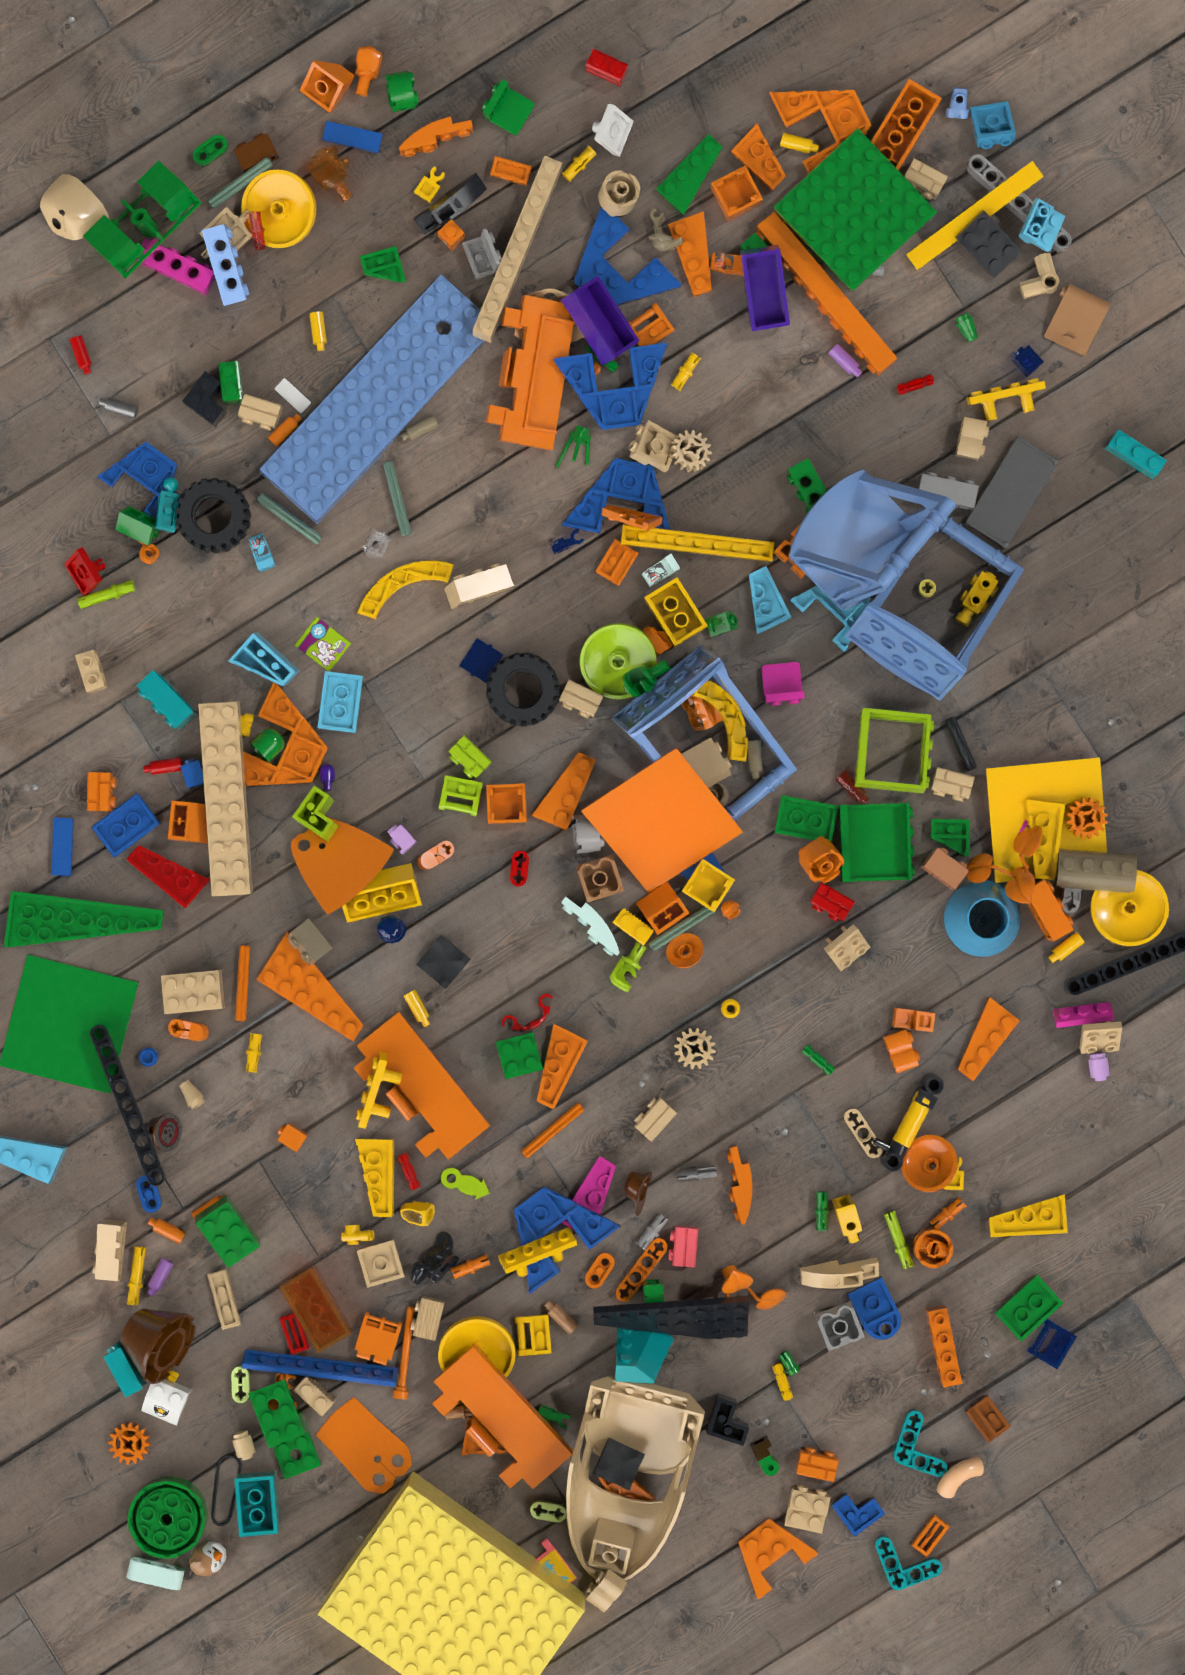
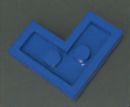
[831,1493,885,1537]

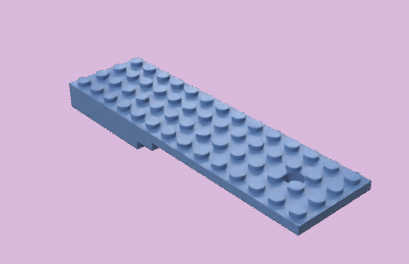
[260,275,484,525]

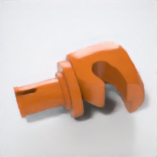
[355,46,383,97]

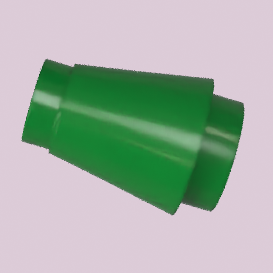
[955,312,978,342]

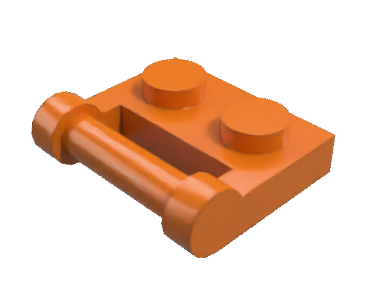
[627,302,675,346]

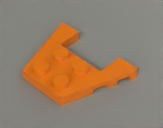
[738,1517,818,1599]

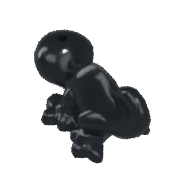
[409,1232,460,1285]

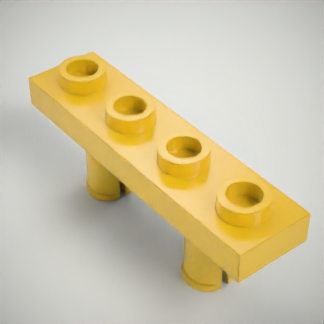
[966,378,1046,421]
[355,1051,402,1129]
[498,1227,577,1277]

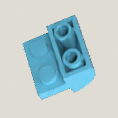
[1019,198,1065,252]

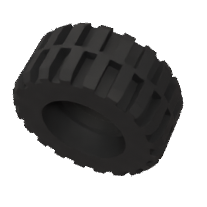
[175,478,251,554]
[486,652,560,727]

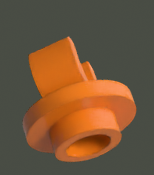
[275,1373,296,1389]

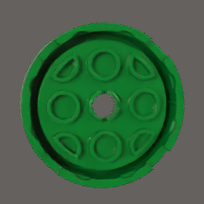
[128,1476,208,1559]

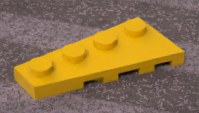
[1026,799,1065,881]
[355,1138,394,1217]
[988,1194,1068,1237]

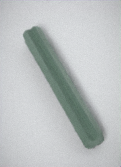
[208,157,273,208]
[383,462,412,536]
[257,493,322,544]
[649,907,716,951]

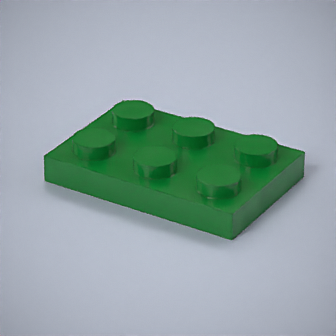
[774,795,838,842]
[994,1274,1063,1342]

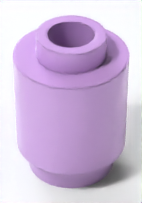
[1088,1053,1110,1081]

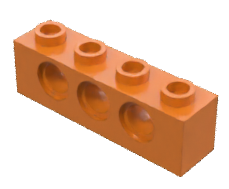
[925,1305,962,1388]

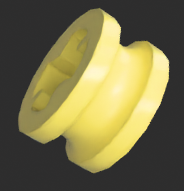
[918,579,936,598]

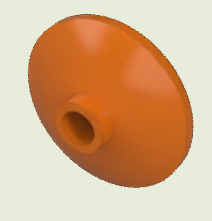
[666,933,704,968]

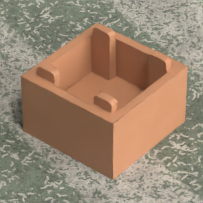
[920,848,969,889]

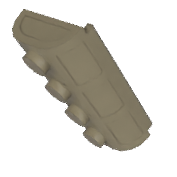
[1056,849,1137,893]

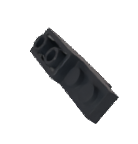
[414,173,487,235]

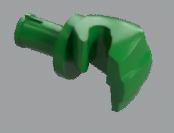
[622,659,671,697]

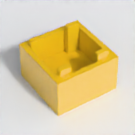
[681,859,735,912]

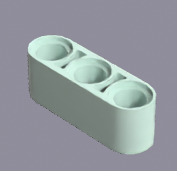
[126,1557,185,1590]

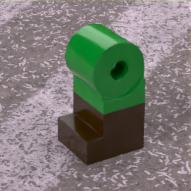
[750,1436,779,1476]

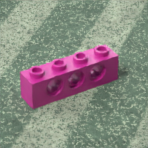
[136,238,215,296]

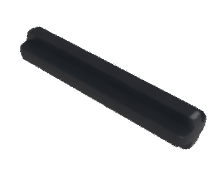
[946,717,977,771]

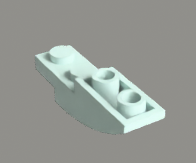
[561,897,619,956]

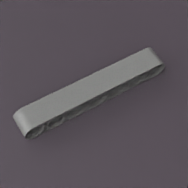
[967,154,1072,253]

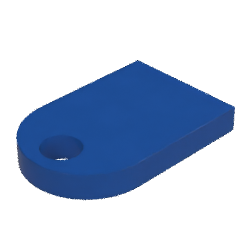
[847,1277,901,1340]

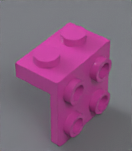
[762,662,805,706]

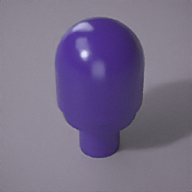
[319,764,335,791]

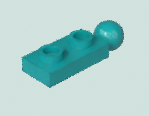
[155,477,180,533]

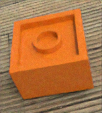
[710,166,763,222]
[486,784,527,824]

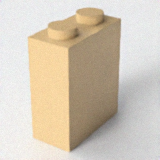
[682,738,732,788]

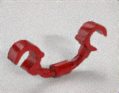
[501,994,553,1031]

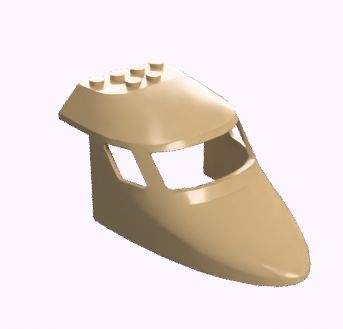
[566,1374,705,1580]

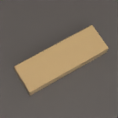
[207,1268,241,1330]

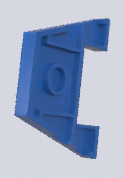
[98,442,178,518]

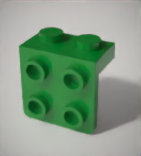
[482,79,534,136]

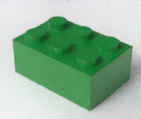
[195,1195,260,1268]

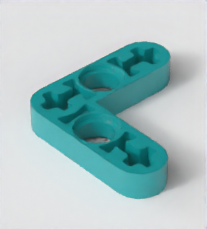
[893,1409,948,1477]
[875,1535,943,1590]

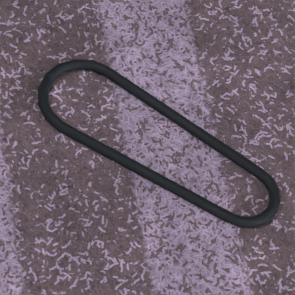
[212,1454,242,1526]

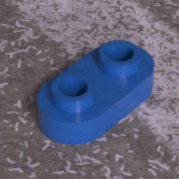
[136,1175,162,1213]

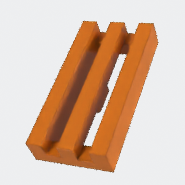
[911,1514,950,1557]

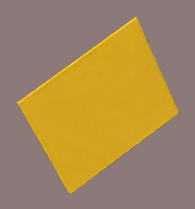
[986,757,1107,883]

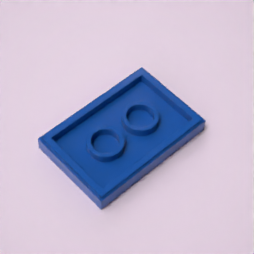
[92,793,161,858]

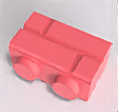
[668,1225,698,1268]

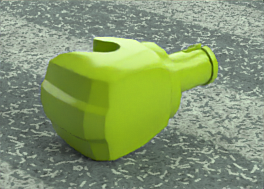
[609,942,647,992]

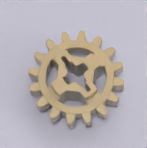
[670,430,712,472]
[674,1028,716,1069]

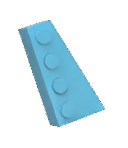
[0,1135,68,1184]

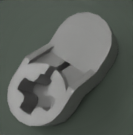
[1061,888,1082,913]

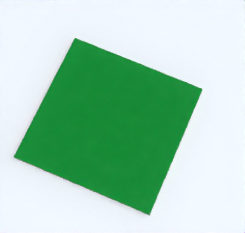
[0,954,139,1094]

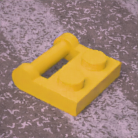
[514,1314,552,1356]

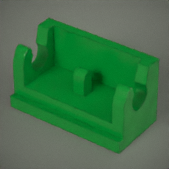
[115,506,159,545]

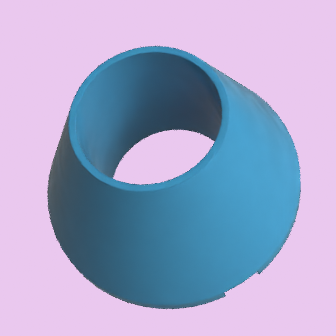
[944,880,1021,957]

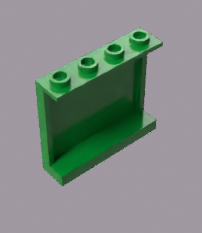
[838,803,915,882]

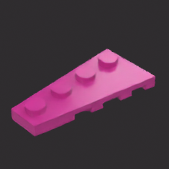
[561,1156,616,1232]

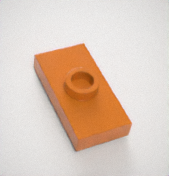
[490,156,532,186]

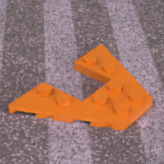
[769,90,872,174]
[243,682,328,786]

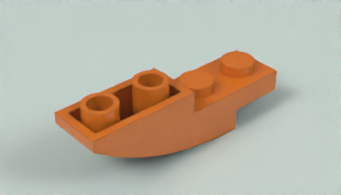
[399,117,474,157]
[726,1145,752,1225]

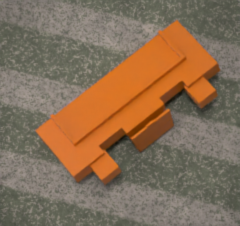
[485,295,575,451]
[354,1011,490,1160]
[432,1343,574,1489]

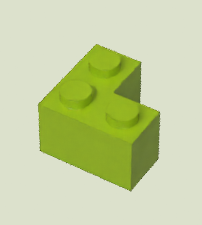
[292,786,339,842]

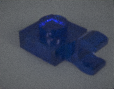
[551,529,584,555]

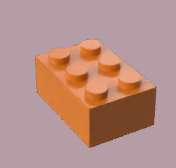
[1027,880,1074,942]

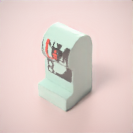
[642,554,680,587]

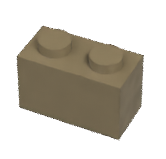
[287,918,332,966]

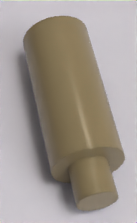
[400,415,439,441]
[748,740,762,779]

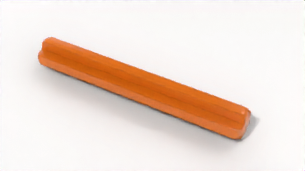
[235,945,250,1021]
[522,1103,584,1158]

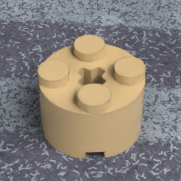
[598,170,640,217]

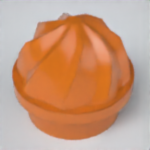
[721,900,741,920]

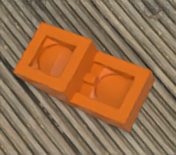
[892,1007,935,1032]

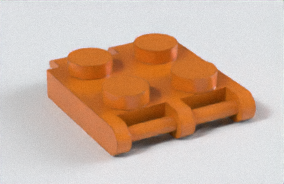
[355,1312,402,1366]

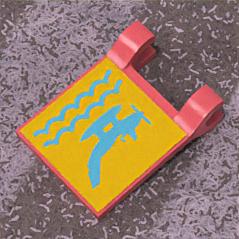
[535,1538,577,1583]

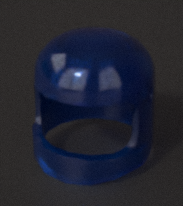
[376,914,406,944]

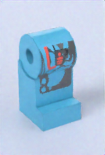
[248,533,276,572]

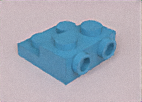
[970,101,1016,149]

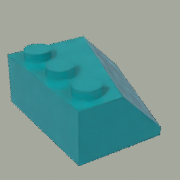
[615,1328,674,1383]

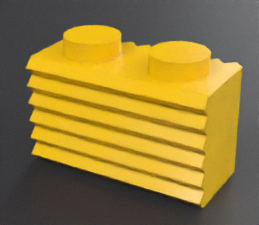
[613,908,654,945]

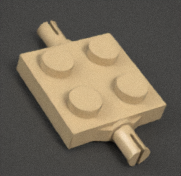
[199,207,253,262]

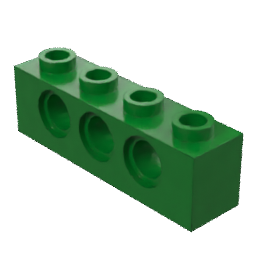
[786,458,827,513]

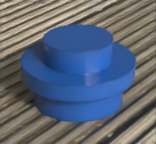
[139,1047,158,1067]

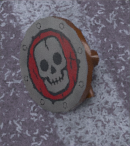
[149,1113,182,1152]

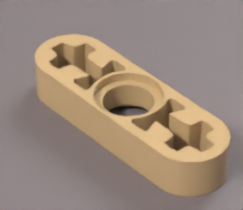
[844,1108,883,1158]

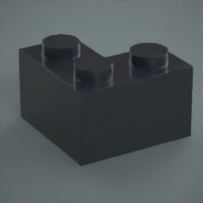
[182,371,227,428]
[706,1393,749,1446]

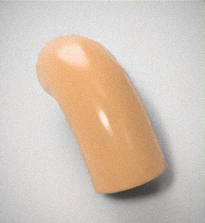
[937,1457,984,1498]

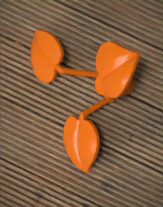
[966,826,1042,904]
[722,1265,787,1310]

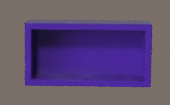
[740,245,790,331]
[561,276,640,365]

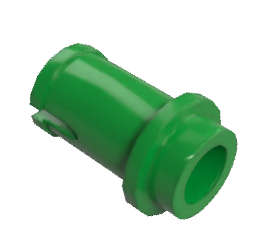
[778,1350,800,1376]

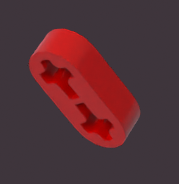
[510,851,529,887]

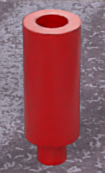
[69,335,92,375]
[143,757,183,775]

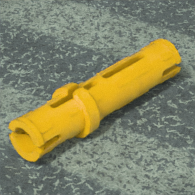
[126,1246,147,1305]

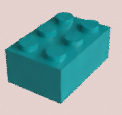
[136,670,198,730]
[234,1471,280,1537]

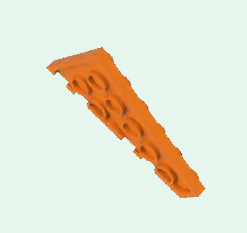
[256,931,364,1041]

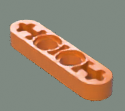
[616,1237,667,1302]

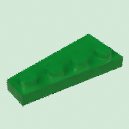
[656,134,723,217]

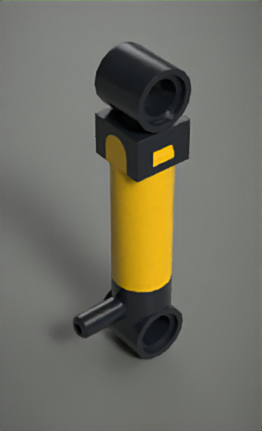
[873,1073,944,1172]

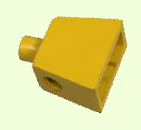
[831,1194,862,1243]

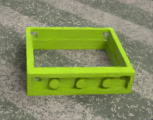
[854,708,934,793]

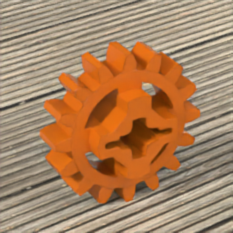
[1065,797,1108,839]
[108,1421,151,1465]

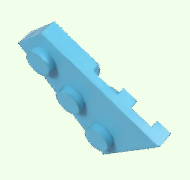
[749,566,791,635]

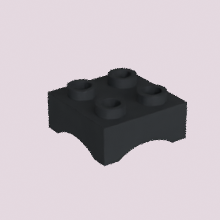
[416,935,471,989]
[592,1438,645,1490]

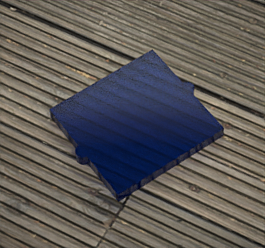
[459,638,504,683]

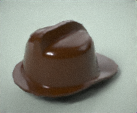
[624,1171,652,1216]

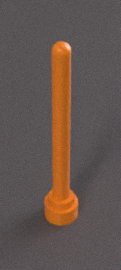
[393,1306,415,1400]

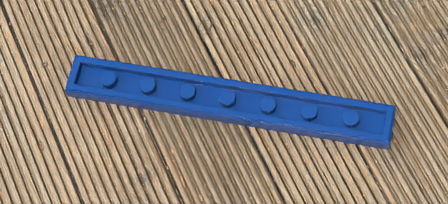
[242,1349,398,1387]

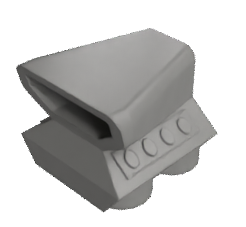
[814,1301,864,1351]

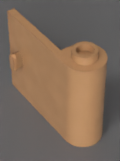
[1043,283,1111,356]

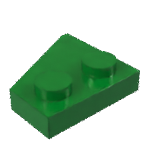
[359,246,406,284]
[930,819,970,856]

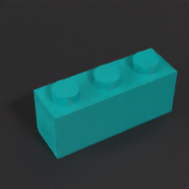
[1104,429,1167,480]

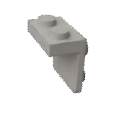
[462,228,502,280]

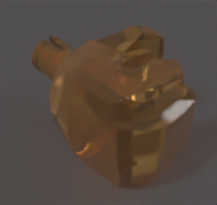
[307,146,353,203]

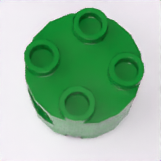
[385,70,419,113]

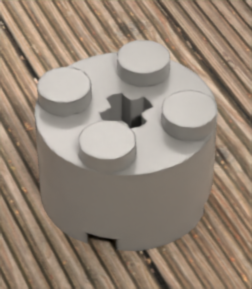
[572,814,605,854]

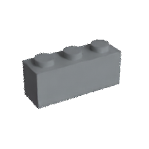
[918,472,979,511]

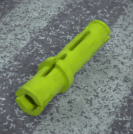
[77,580,136,610]
[883,1210,914,1269]

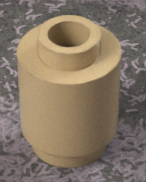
[232,1430,256,1461]

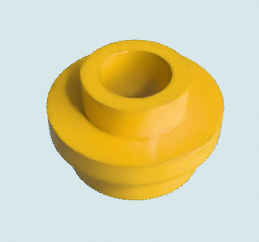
[721,999,740,1018]

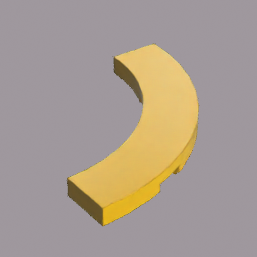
[357,560,454,619]
[691,680,748,762]

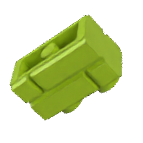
[448,735,492,779]

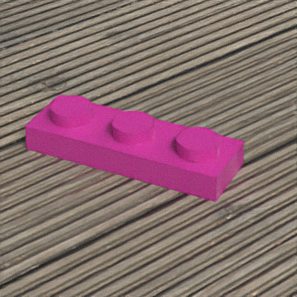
[1053,1002,1114,1028]

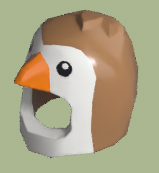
[190,1541,226,1577]

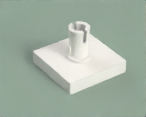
[592,104,634,157]

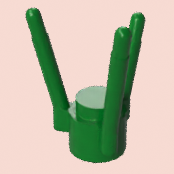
[555,426,591,468]

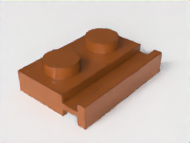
[965,1395,1011,1443]

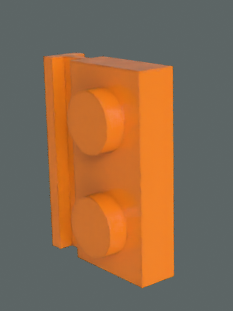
[595,539,639,586]

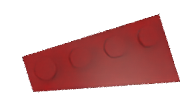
[126,845,210,909]

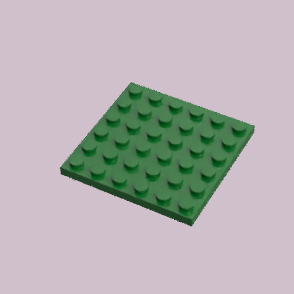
[773,128,937,292]

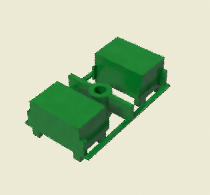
[83,160,202,279]

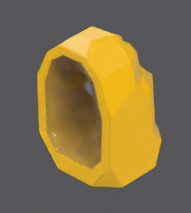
[400,1201,435,1226]

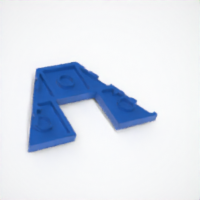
[574,207,682,306]
[553,343,667,430]
[562,458,670,534]
[514,1186,621,1294]

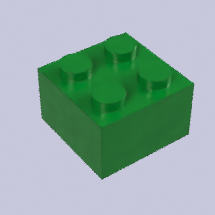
[496,1031,543,1079]

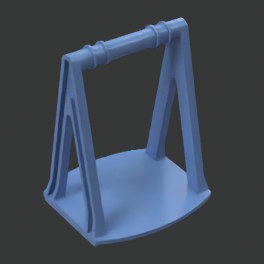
[789,470,956,610]
[845,517,1024,701]
[611,645,797,821]

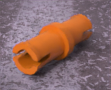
[929,1197,967,1229]
[450,1254,491,1280]

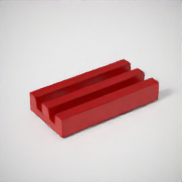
[279,1311,310,1355]

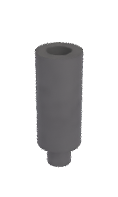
[99,397,139,419]

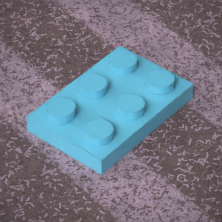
[318,671,364,733]

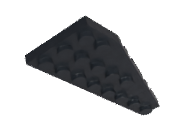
[593,1296,749,1339]

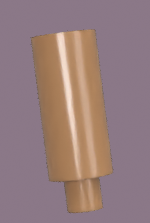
[544,1300,579,1335]

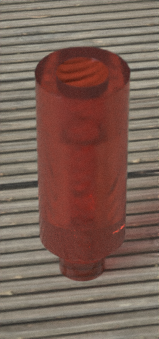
[835,770,869,804]

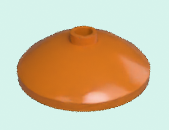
[901,1135,958,1192]

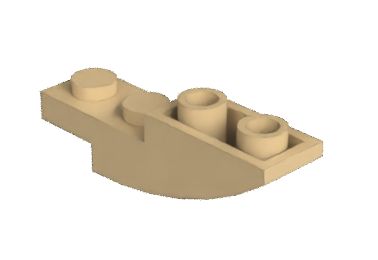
[800,1257,879,1289]

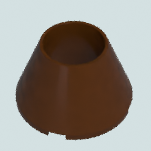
[121,1308,196,1384]

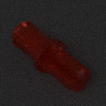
[248,211,266,250]

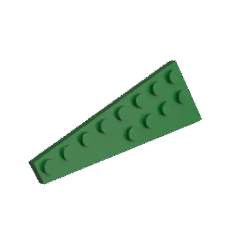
[4,891,164,948]

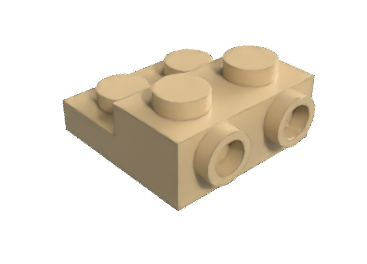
[628,420,676,472]
[784,1485,831,1534]

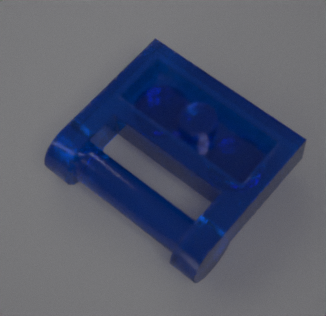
[1027,1318,1077,1370]

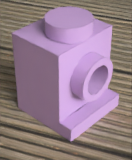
[388,825,417,855]

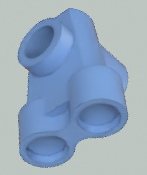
[945,87,969,119]

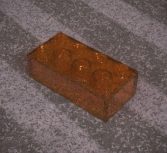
[279,1264,353,1353]

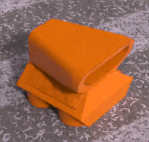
[681,682,722,731]

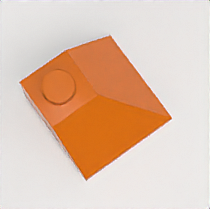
[300,60,355,113]

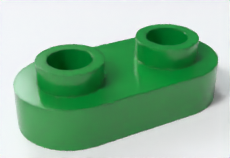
[193,135,229,166]

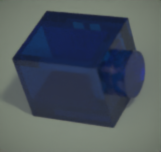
[1012,345,1044,378]

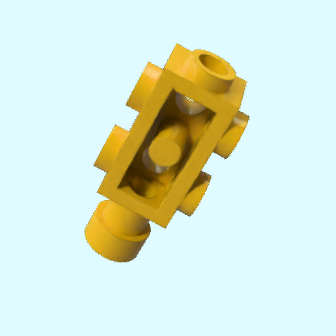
[955,571,998,627]

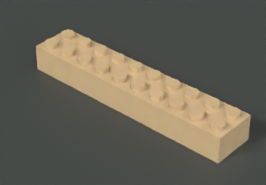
[198,701,253,896]

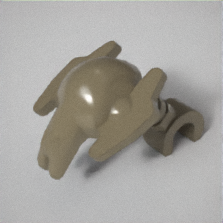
[648,208,683,252]

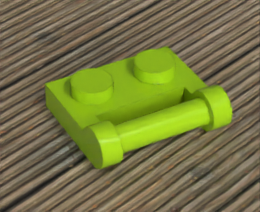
[439,775,483,817]

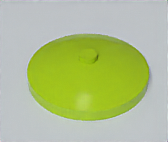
[580,623,657,699]

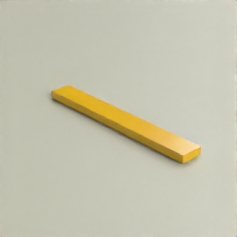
[906,161,1044,271]
[621,524,774,562]

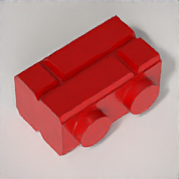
[586,48,628,87]
[809,882,855,923]

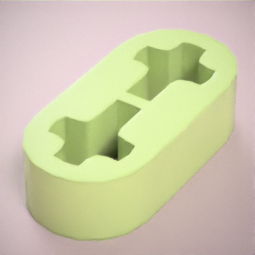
[231,1365,250,1403]
[530,1500,566,1522]

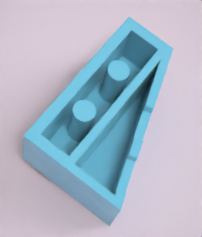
[228,632,300,686]

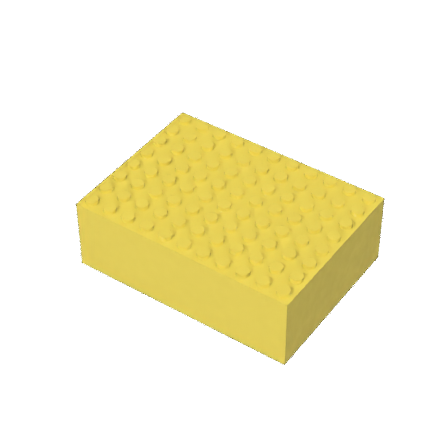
[318,1471,585,1675]

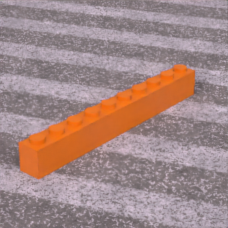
[756,211,897,376]

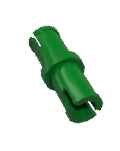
[814,1191,830,1231]

